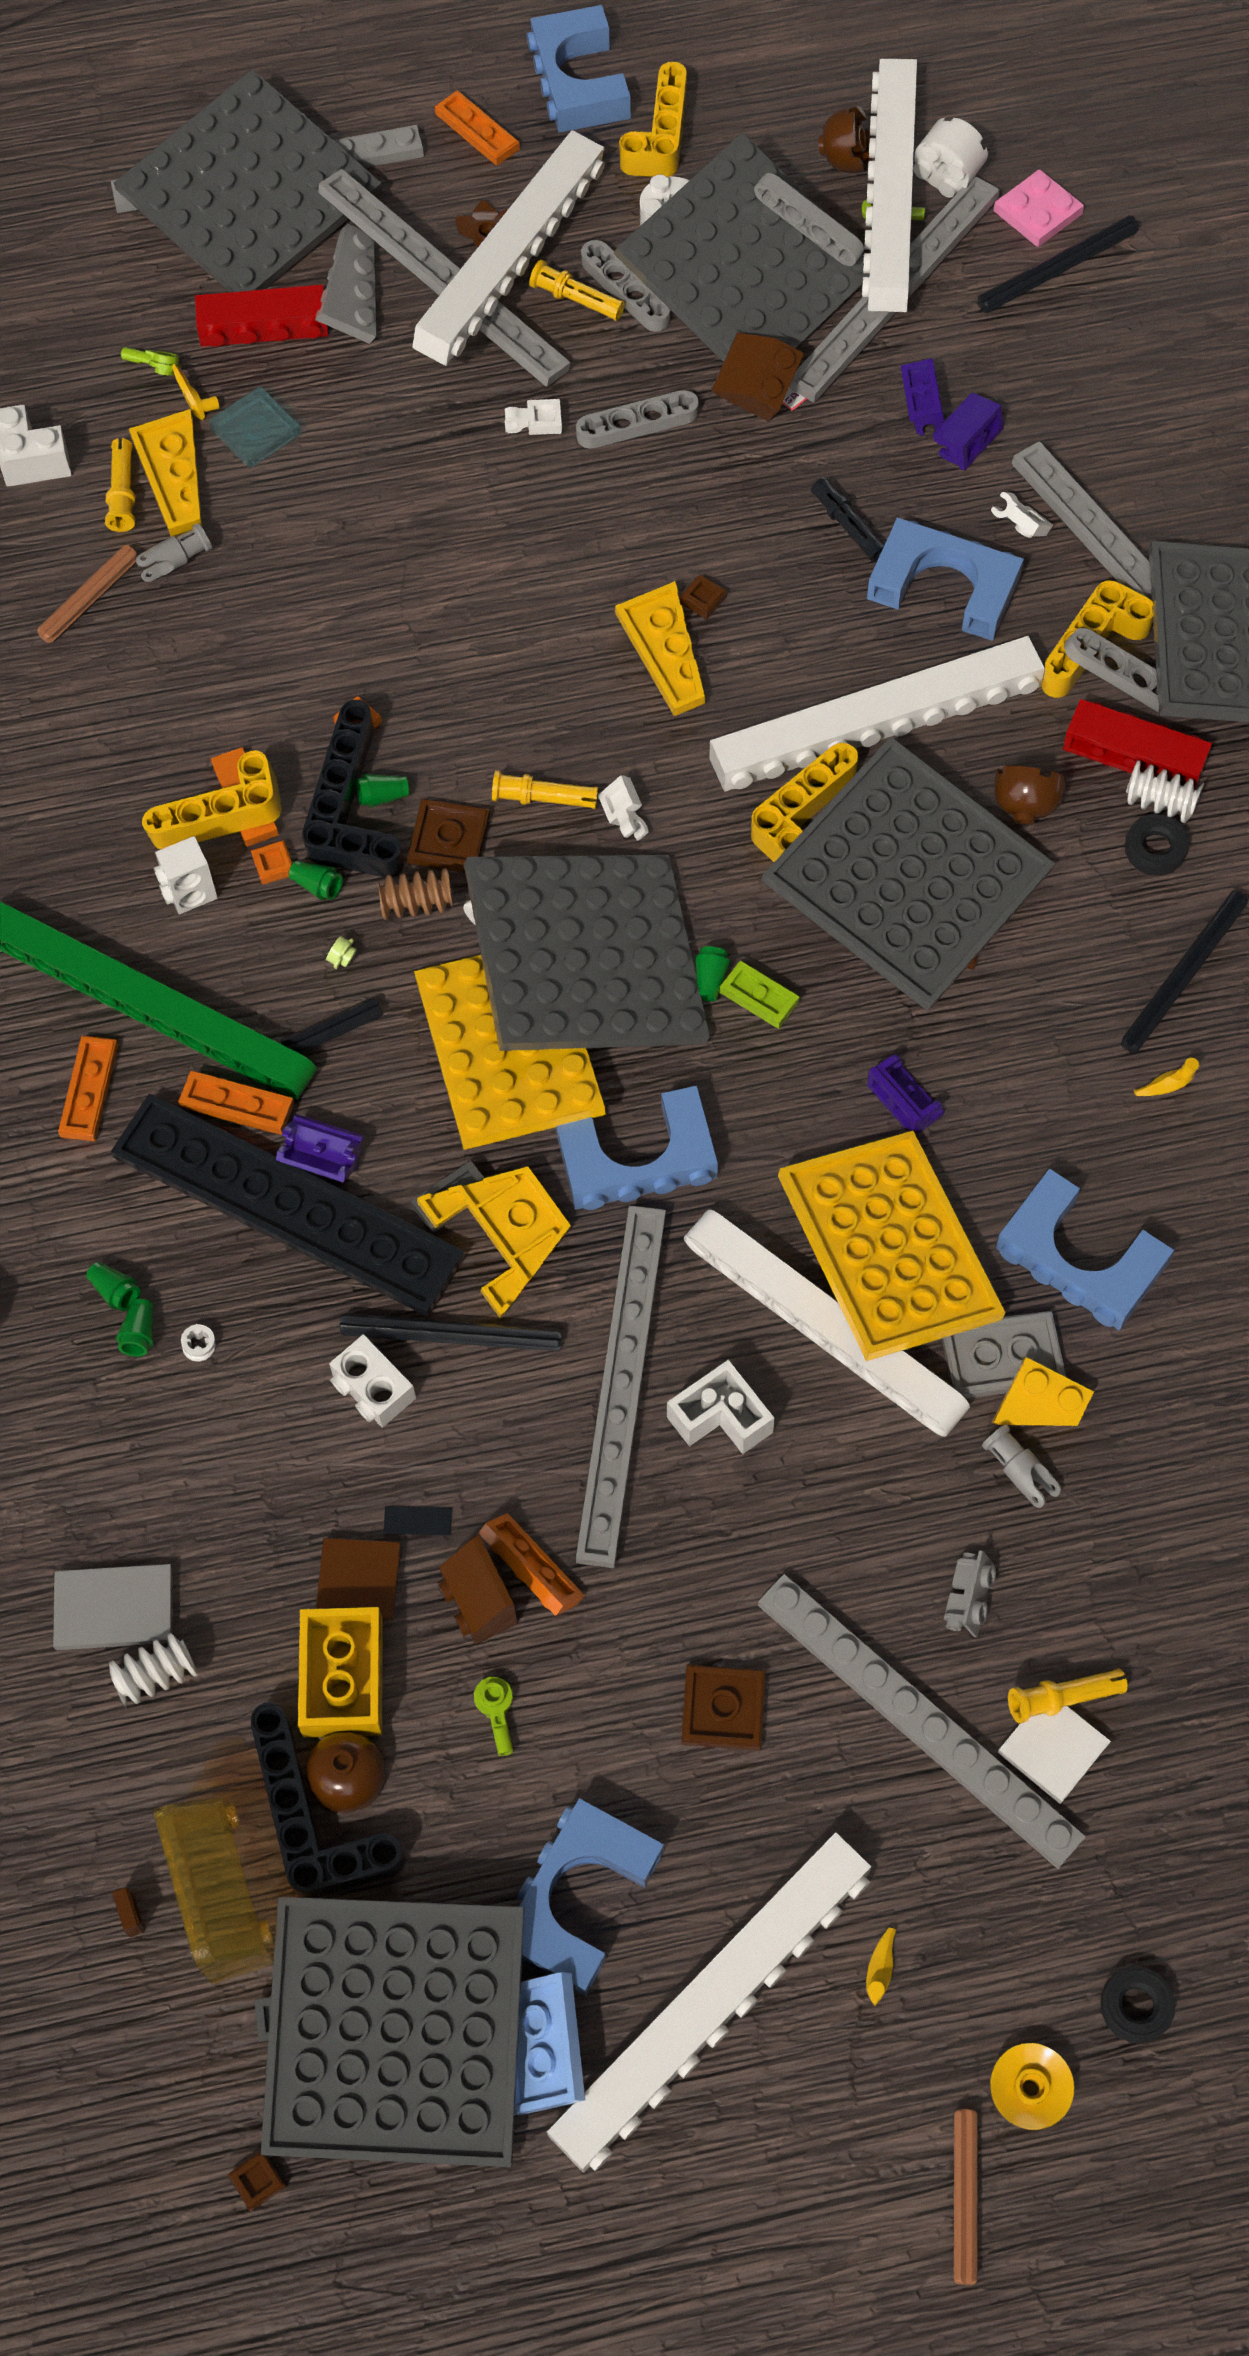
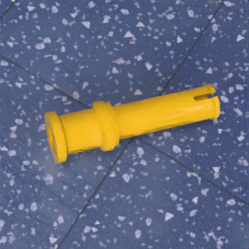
[529,260,625,321]
[105,438,135,532]
[492,770,598,809]
[1008,1668,1128,1724]

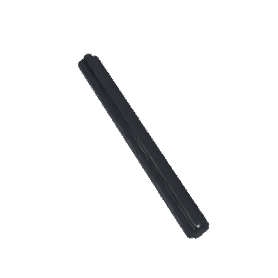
[977,215,1139,313]
[1121,890,1248,1054]
[339,1313,562,1351]

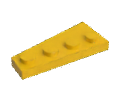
[129,409,202,537]
[615,581,705,716]

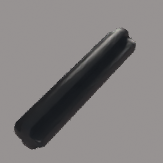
[281,998,382,1054]

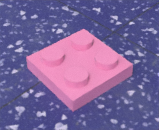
[994,169,1084,247]

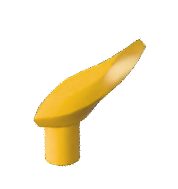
[172,364,220,420]
[1134,1058,1199,1096]
[866,1928,896,2006]

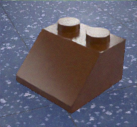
[711,333,804,421]
[437,1535,517,1645]

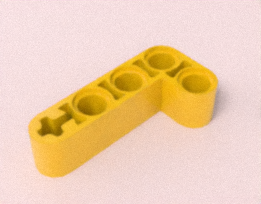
[619,62,687,177]
[1041,581,1154,698]
[751,743,858,862]
[142,750,282,850]

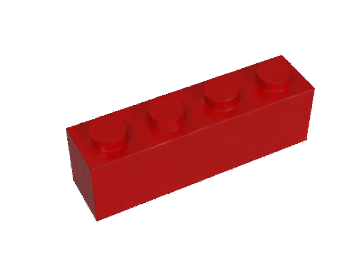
[195,284,328,347]
[1063,699,1212,790]

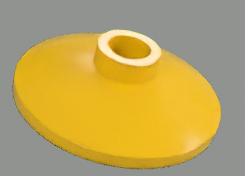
[990,2043,1074,2130]

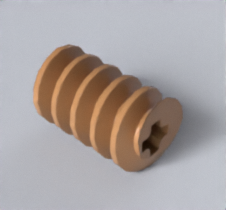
[378,868,453,920]

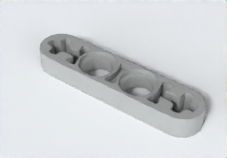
[754,173,864,266]
[581,240,670,332]
[576,390,698,449]
[1064,628,1159,713]

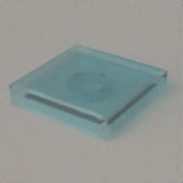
[209,386,301,468]

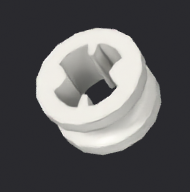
[181,1324,216,1362]

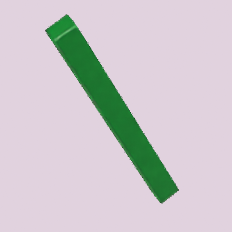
[0,902,317,1100]

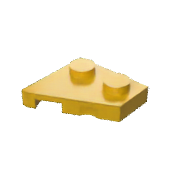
[992,1357,1094,1426]

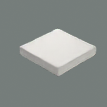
[998,1706,1111,1804]

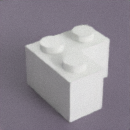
[0,405,72,487]
[667,1360,774,1454]

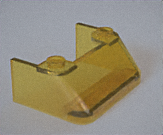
[154,1797,274,1985]

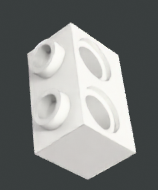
[154,836,218,914]
[329,1334,416,1428]

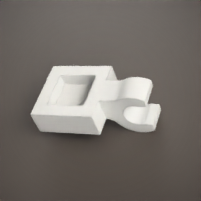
[505,399,562,435]
[991,492,1053,538]
[598,775,648,840]

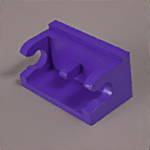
[900,358,945,436]
[933,392,1003,471]
[867,1054,944,1135]
[276,1114,364,1182]

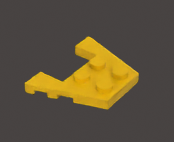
[417,1167,571,1318]

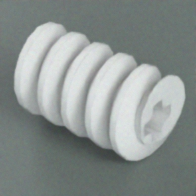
[1126,760,1204,823]
[109,1633,199,1708]

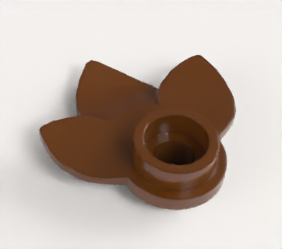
[456,200,509,247]

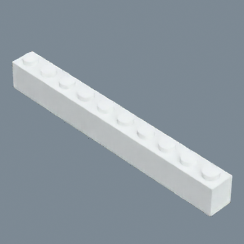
[862,59,917,312]
[412,130,605,366]
[709,636,1045,792]
[547,1832,871,2173]

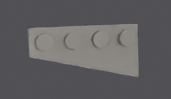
[315,223,376,344]

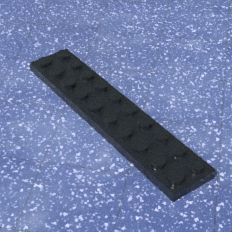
[111,1093,465,1317]

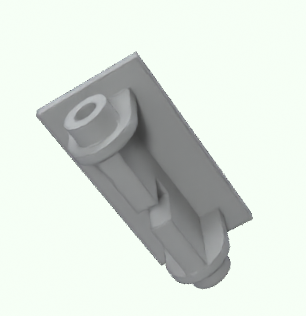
[944,1550,996,1638]

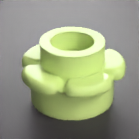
[326,936,357,969]

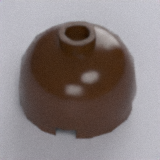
[818,106,872,173]
[994,766,1066,825]
[306,1731,386,1814]

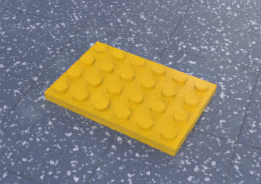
[414,955,606,1150]
[778,1131,1005,1361]

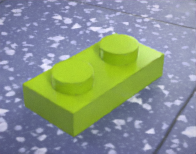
[720,960,799,1029]

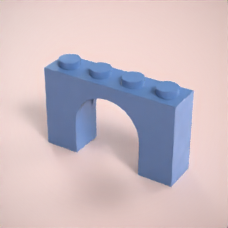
[526,5,631,133]
[867,518,1024,641]
[555,1086,718,1210]
[996,1169,1174,1331]
[517,1798,664,1997]

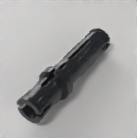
[811,477,885,562]

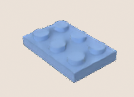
[515,1972,585,2115]

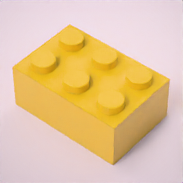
[298,1607,383,1738]

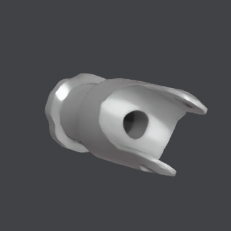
[136,523,212,582]
[981,1424,1061,1508]

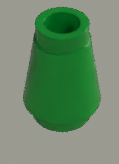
[356,774,409,808]
[289,860,343,900]
[695,946,730,1002]
[86,1261,141,1311]
[116,1299,154,1357]

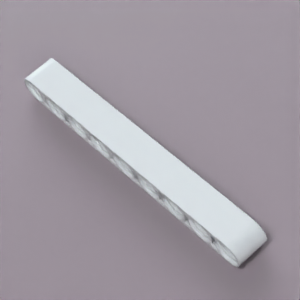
[684,1210,970,1437]

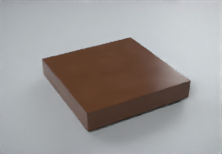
[407,798,490,873]
[316,1538,401,1621]
[681,1664,765,1751]

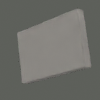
[942,1311,1066,1399]
[53,1564,173,1650]

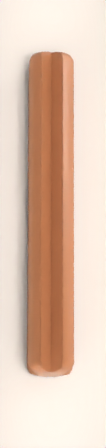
[37,545,137,643]
[954,2109,977,2285]

